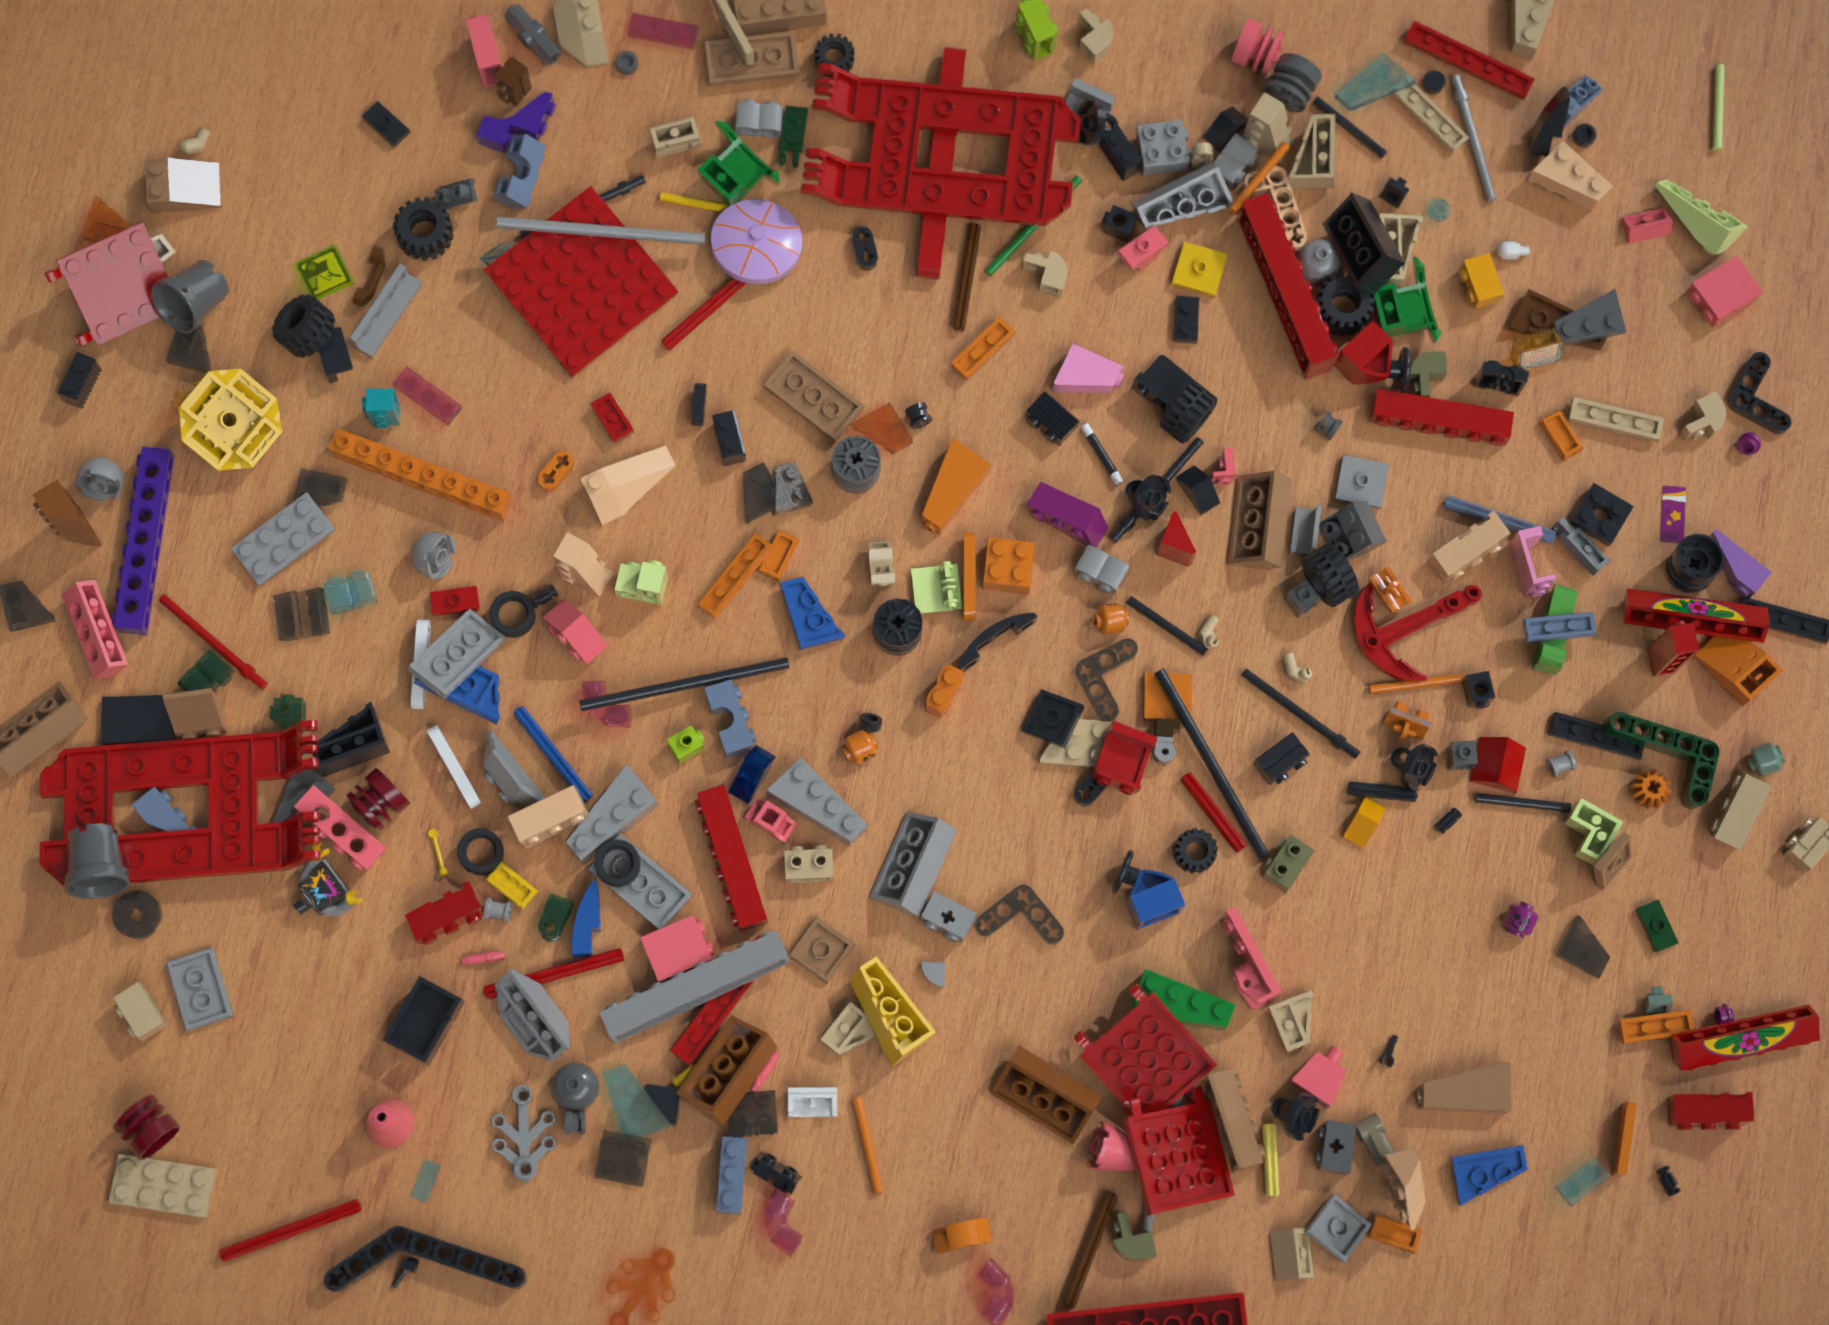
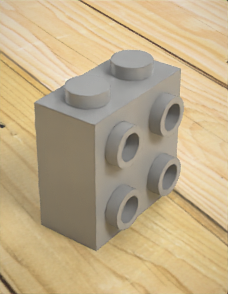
[1135,120,1192,176]

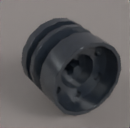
[1666,534,1724,593]
[873,598,923,656]

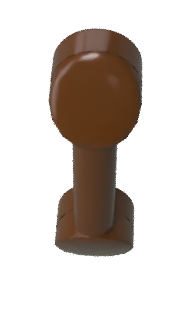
[353,246,386,307]

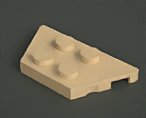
[1039,719,1112,768]

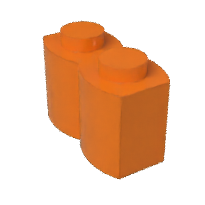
[926,664,963,719]

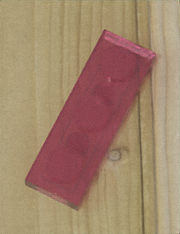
[628,13,699,50]
[392,366,462,426]

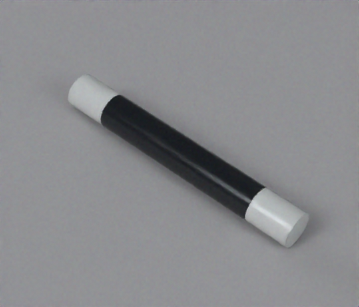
[1081,423,1124,486]

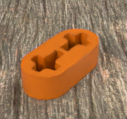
[538,451,574,492]

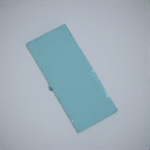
[411,1160,441,1202]

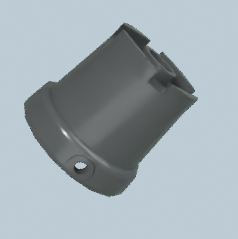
[151,260,229,334]
[64,824,130,899]

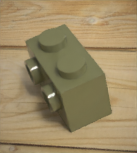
[1262,835,1315,893]

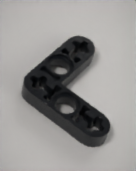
[1727,352,1792,434]

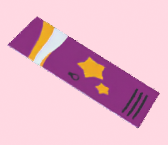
[1661,485,1686,542]

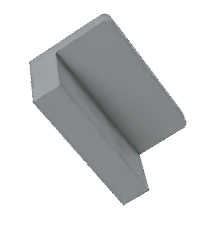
[1065,78,1116,116]
[1289,505,1322,556]

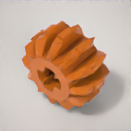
[1630,769,1672,809]

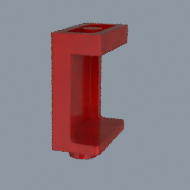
[1091,721,1158,795]

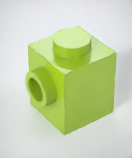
[667,725,706,764]

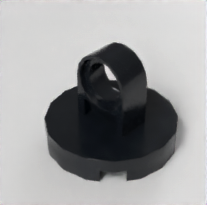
[1076,100,1118,146]
[1125,474,1171,521]
[1390,743,1438,791]
[1271,1092,1319,1141]

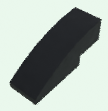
[1528,86,1570,157]

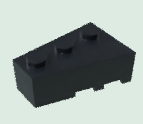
[313,701,391,777]

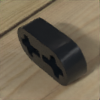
[853,227,878,271]
[692,383,707,426]
[1074,771,1107,807]

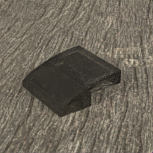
[273,587,330,641]

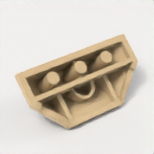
[553,0,609,67]

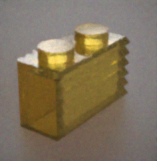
[1510,328,1564,370]

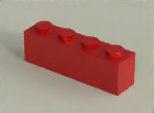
[1647,621,1700,677]

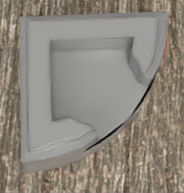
[921,961,945,988]

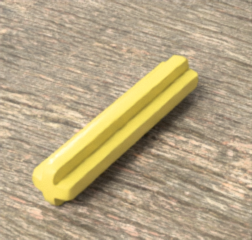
[1262,1124,1279,1197]

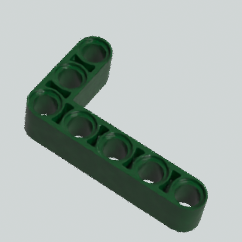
[1602,712,1720,809]

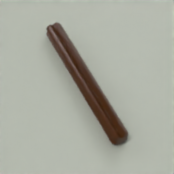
[953,223,981,332]
[1062,1192,1118,1309]

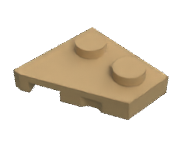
[1268,990,1313,1053]
[819,1002,876,1055]

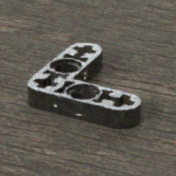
[1075,638,1138,722]
[975,885,1064,945]

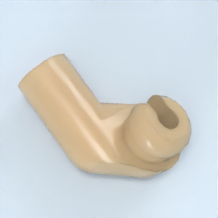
[179,128,211,154]
[1199,614,1220,649]
[1282,653,1312,683]

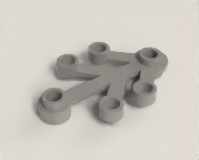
[492,1085,557,1182]

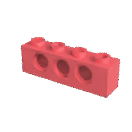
[62,580,128,679]
[294,785,386,871]

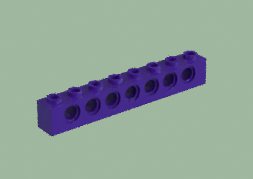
[112,447,175,635]

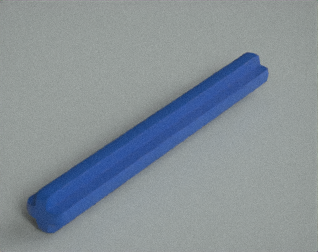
[514,706,592,803]

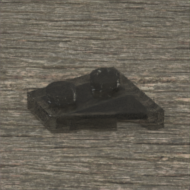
[166,324,212,373]
[743,462,786,524]
[772,462,814,516]
[293,468,348,508]
[0,581,55,632]
[1555,915,1610,979]

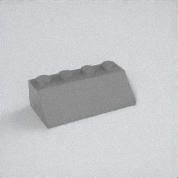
[869,812,957,917]

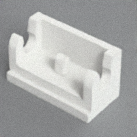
[788,1087,837,1117]

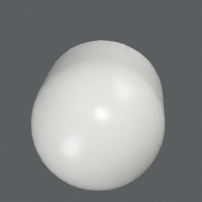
[1497,241,1530,260]

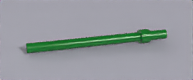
[984,175,1082,276]

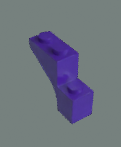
[476,92,556,153]

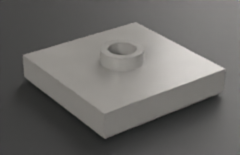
[1335,455,1389,509]
[1304,1193,1372,1264]

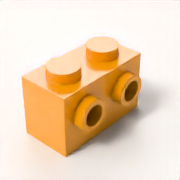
[1459,253,1505,309]

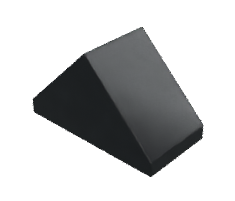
[1203,106,1248,152]
[1175,465,1220,515]
[643,1084,681,1128]

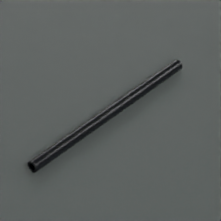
[579,657,789,712]
[1154,668,1269,859]

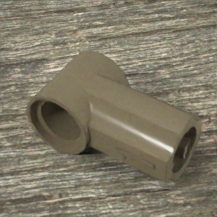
[1353,1113,1394,1165]

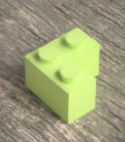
[615,560,668,605]
[1564,798,1623,866]

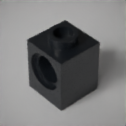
[1101,205,1138,243]
[1462,671,1496,709]

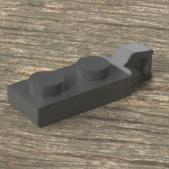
[1551,517,1610,576]

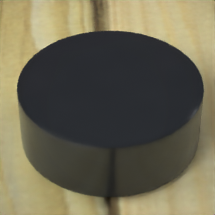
[1422,70,1446,94]
[1572,124,1596,148]
[858,713,882,732]

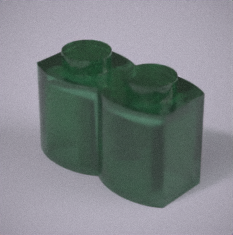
[177,649,234,694]

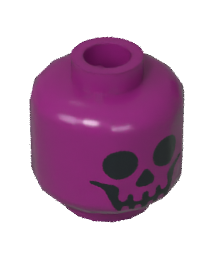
[1503,901,1538,938]

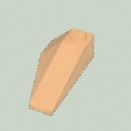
[580,445,676,526]

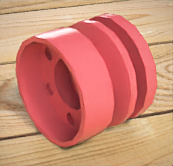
[1231,18,1284,76]

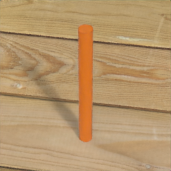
[1228,142,1290,214]
[1369,673,1463,694]
[852,1096,884,1194]

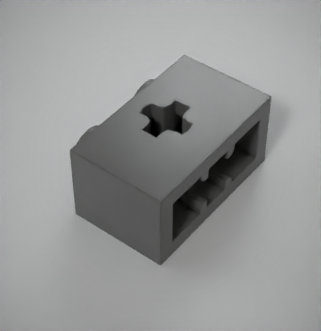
[1315,1120,1356,1175]

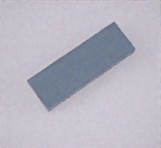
[1522,612,1597,643]

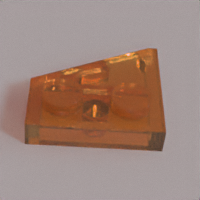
[83,196,133,242]
[851,402,913,454]

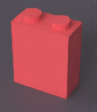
[466,15,502,87]
[1687,256,1763,327]
[640,915,715,983]

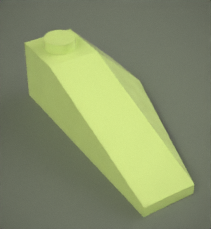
[1655,179,1748,254]

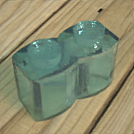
[323,570,378,614]

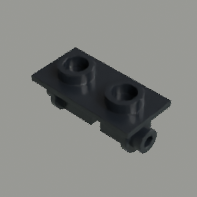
[750,1152,802,1194]

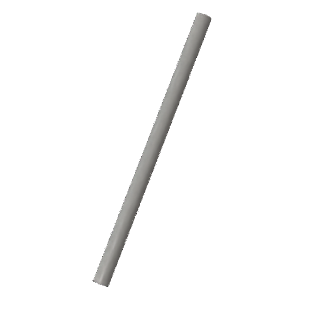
[496,217,705,245]

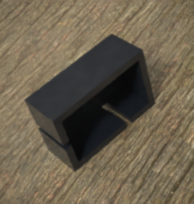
[383,976,465,1066]

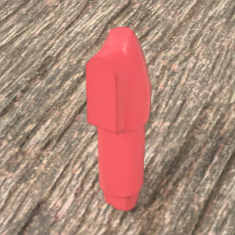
[460,951,506,965]
[751,1051,779,1092]

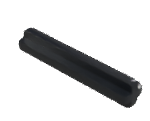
[1347,781,1418,802]

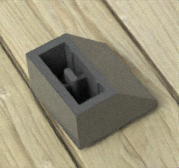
[1319,500,1387,561]

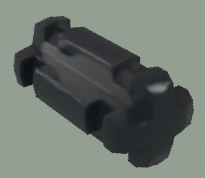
[529,584,558,609]
[1434,807,1462,834]
[1656,1166,1681,1196]

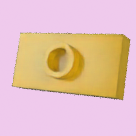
[486,862,539,911]

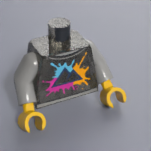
[292,842,364,917]

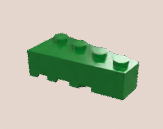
[1128,969,1236,1031]

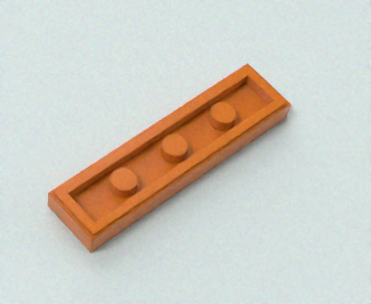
[697,533,774,619]

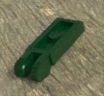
[779,105,808,168]

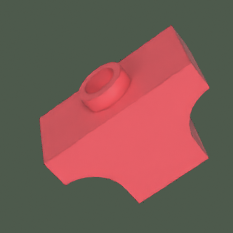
[1118,225,1169,271]
[744,798,797,844]

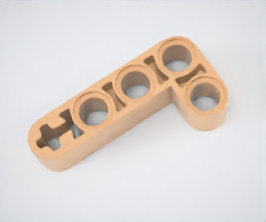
[1242,167,1307,255]

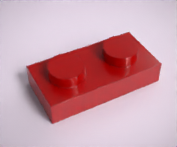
[590,393,635,444]

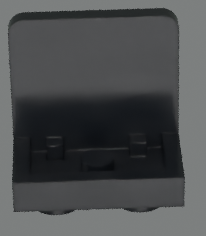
[1132,355,1195,413]

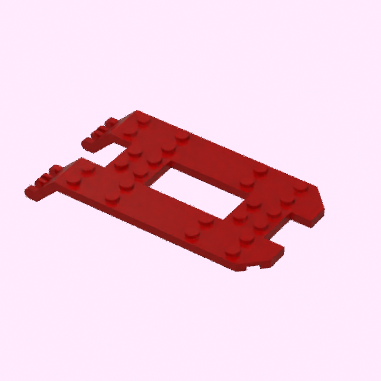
[800,63,1081,226]
[39,720,321,887]

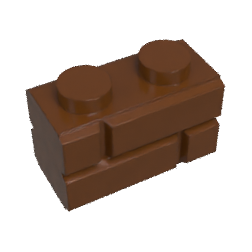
[495,57,532,106]

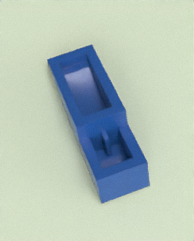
[572,881,601,958]

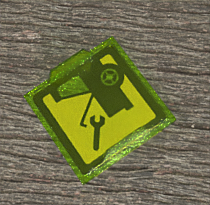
[294,244,354,300]

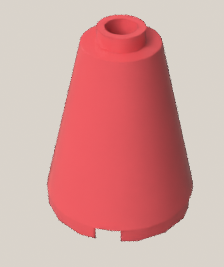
[365,1098,414,1148]
[1087,1121,1136,1172]

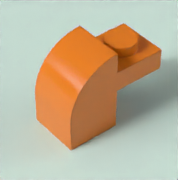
[932,1217,993,1254]

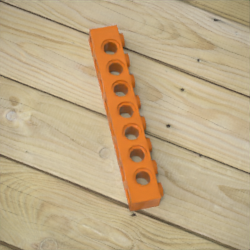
[328,428,513,522]

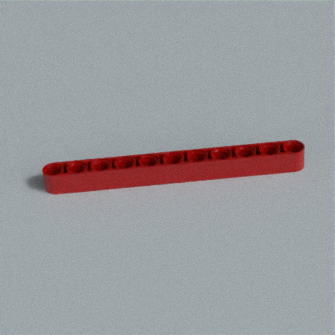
[917,47,967,280]

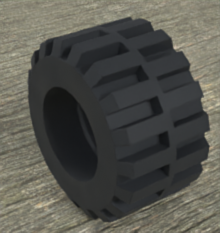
[393,197,454,261]
[1315,273,1375,336]
[272,294,336,358]
[1160,381,1218,444]
[1302,543,1359,607]

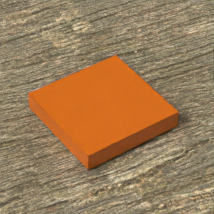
[1144,672,1192,720]

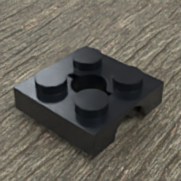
[1473,360,1529,397]
[1569,483,1634,547]

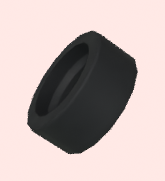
[489,591,536,638]
[457,828,504,876]
[594,839,641,887]

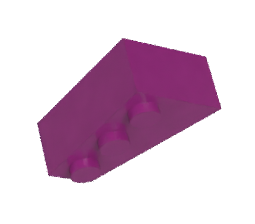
[1026,482,1109,548]

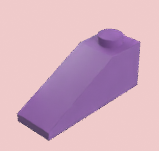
[1709,529,1772,598]

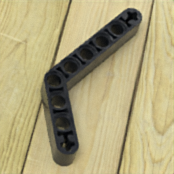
[324,1226,528,1292]

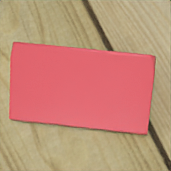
[1621,207,1673,243]

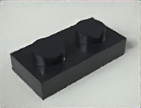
[1174,296,1199,344]

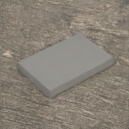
[166,947,234,1032]

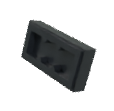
[362,101,411,148]

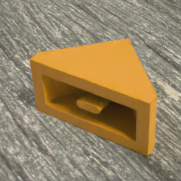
[1342,797,1386,849]

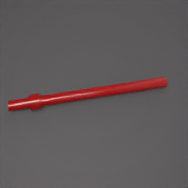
[159,594,268,690]

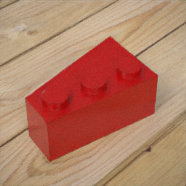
[405,881,484,945]
[1668,1092,1755,1131]

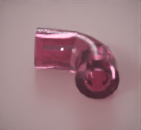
[582,681,632,728]
[764,1189,804,1257]
[976,1259,1014,1325]

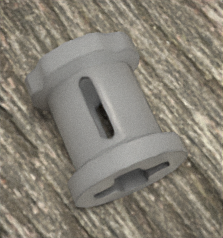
[1546,750,1577,778]
[483,898,512,923]

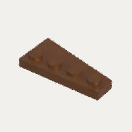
[1508,289,1607,351]

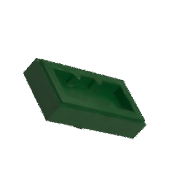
[1635,899,1679,953]

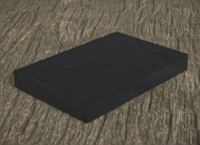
[101,695,175,745]

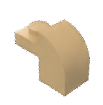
[1078,8,1113,65]
[1022,251,1067,297]
[1680,391,1726,441]
[868,541,895,586]

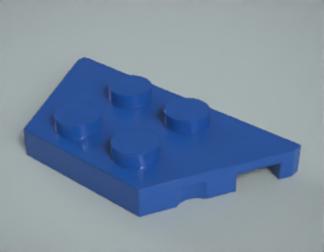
[415,666,500,725]

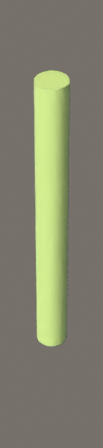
[1713,64,1724,151]

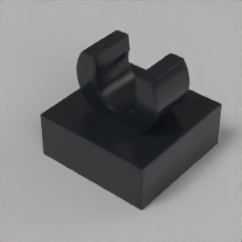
[1379,177,1410,208]

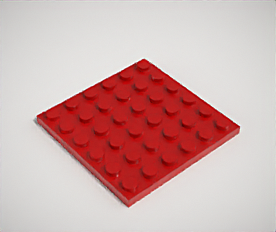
[484,186,679,378]

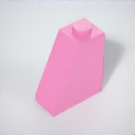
[1052,344,1124,393]

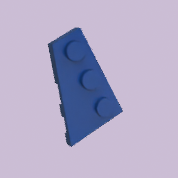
[779,577,845,650]
[1450,1145,1528,1206]

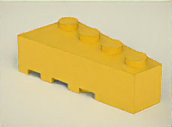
[849,956,936,1067]

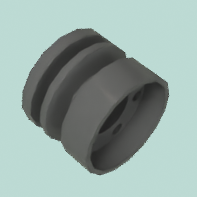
[1263,53,1322,113]
[832,436,881,494]

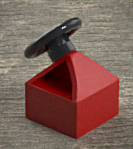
[1334,321,1411,393]

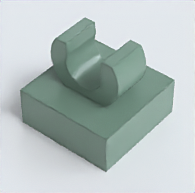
[1643,986,1673,1015]

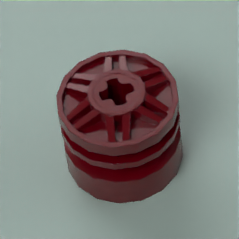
[346,767,410,832]
[113,1094,181,1161]

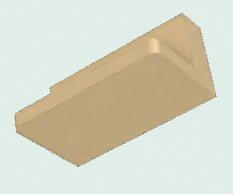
[1270,1228,1314,1281]

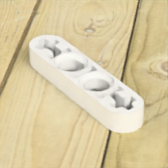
[411,619,431,710]
[426,725,481,809]

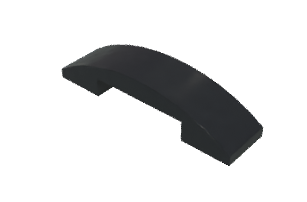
[958,613,1037,672]

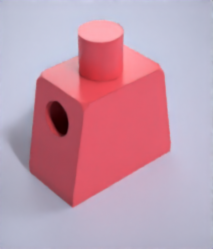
[1289,1046,1346,1109]

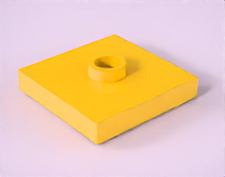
[1171,241,1228,298]

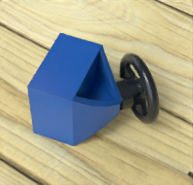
[1111,850,1186,930]

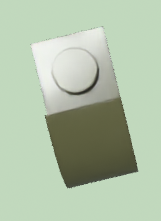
[1410,351,1447,397]
[1111,1212,1157,1261]

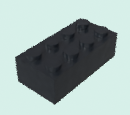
[1322,193,1405,294]

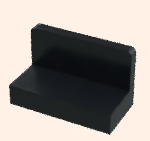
[319,327,353,383]

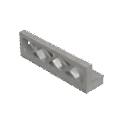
[349,264,423,359]

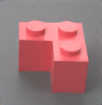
[542,599,608,664]

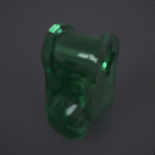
[538,893,574,942]

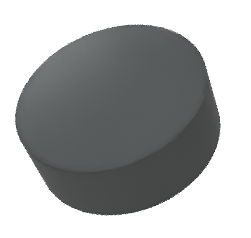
[615,51,638,75]

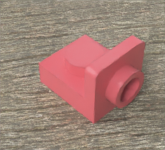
[1211,448,1236,485]

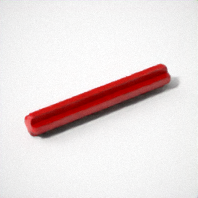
[1181,772,1246,853]

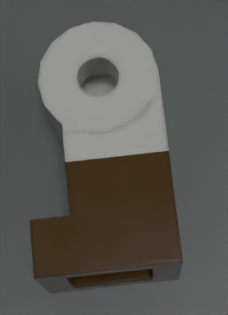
[1153,718,1180,765]

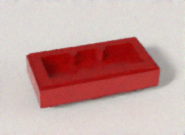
[430,586,480,617]

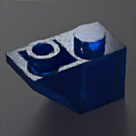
[729,745,776,804]

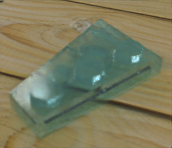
[1335,53,1416,111]
[602,1065,672,1142]

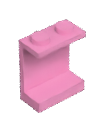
[1509,526,1556,597]

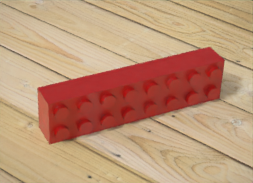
[1237,193,1338,380]
[1045,1292,1248,1325]

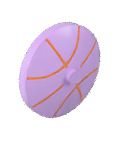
[711,199,802,284]

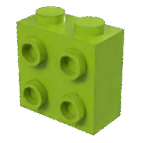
[1014,0,1058,61]

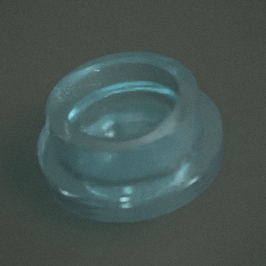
[1427,199,1450,221]

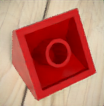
[1157,511,1196,567]
[1470,736,1526,793]

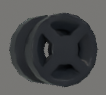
[905,402,933,429]

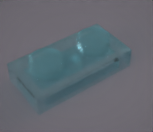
[1555,1157,1610,1207]

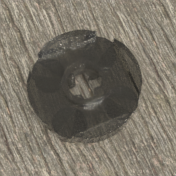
[112,891,163,940]

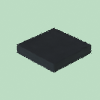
[1022,689,1085,749]

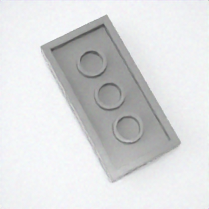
[231,492,336,586]
[408,609,506,699]
[588,833,693,930]

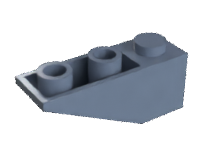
[1564,75,1603,129]
[132,787,196,832]

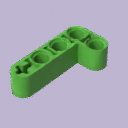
[1532,584,1578,675]

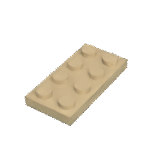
[109,1154,217,1218]

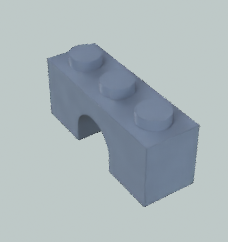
[493,134,546,210]
[704,679,757,759]
[716,1137,748,1215]

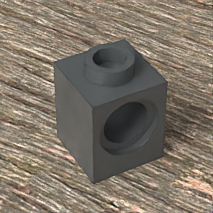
[1284,580,1321,618]
[1447,741,1478,771]

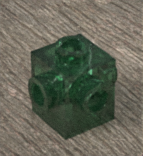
[269,694,306,730]

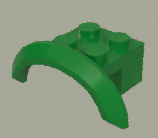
[697,121,780,206]
[1372,256,1441,343]

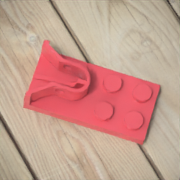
[1220,907,1282,1010]

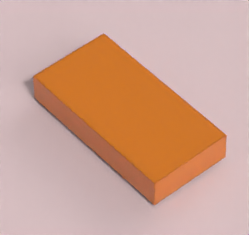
[1539,409,1584,461]
[758,530,799,582]
[1368,1214,1422,1254]

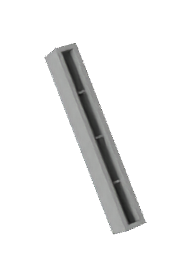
[600,931,791,1044]

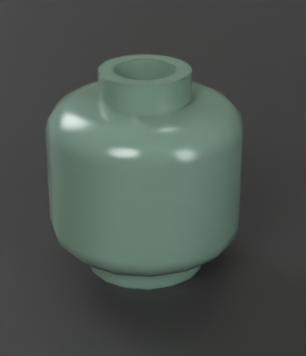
[1747,742,1785,777]

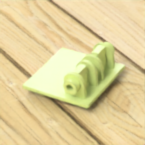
[911,561,963,614]

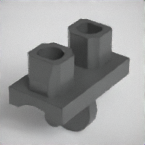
[435,178,478,210]

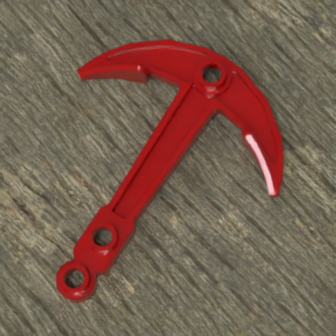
[1353,582,1482,682]

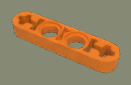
[963,532,976,621]

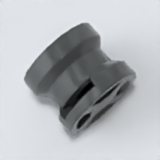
[1315,412,1343,441]
[565,1110,586,1135]

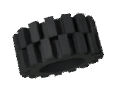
[814,33,855,78]
[1173,828,1218,874]

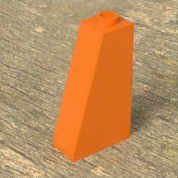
[921,438,991,535]

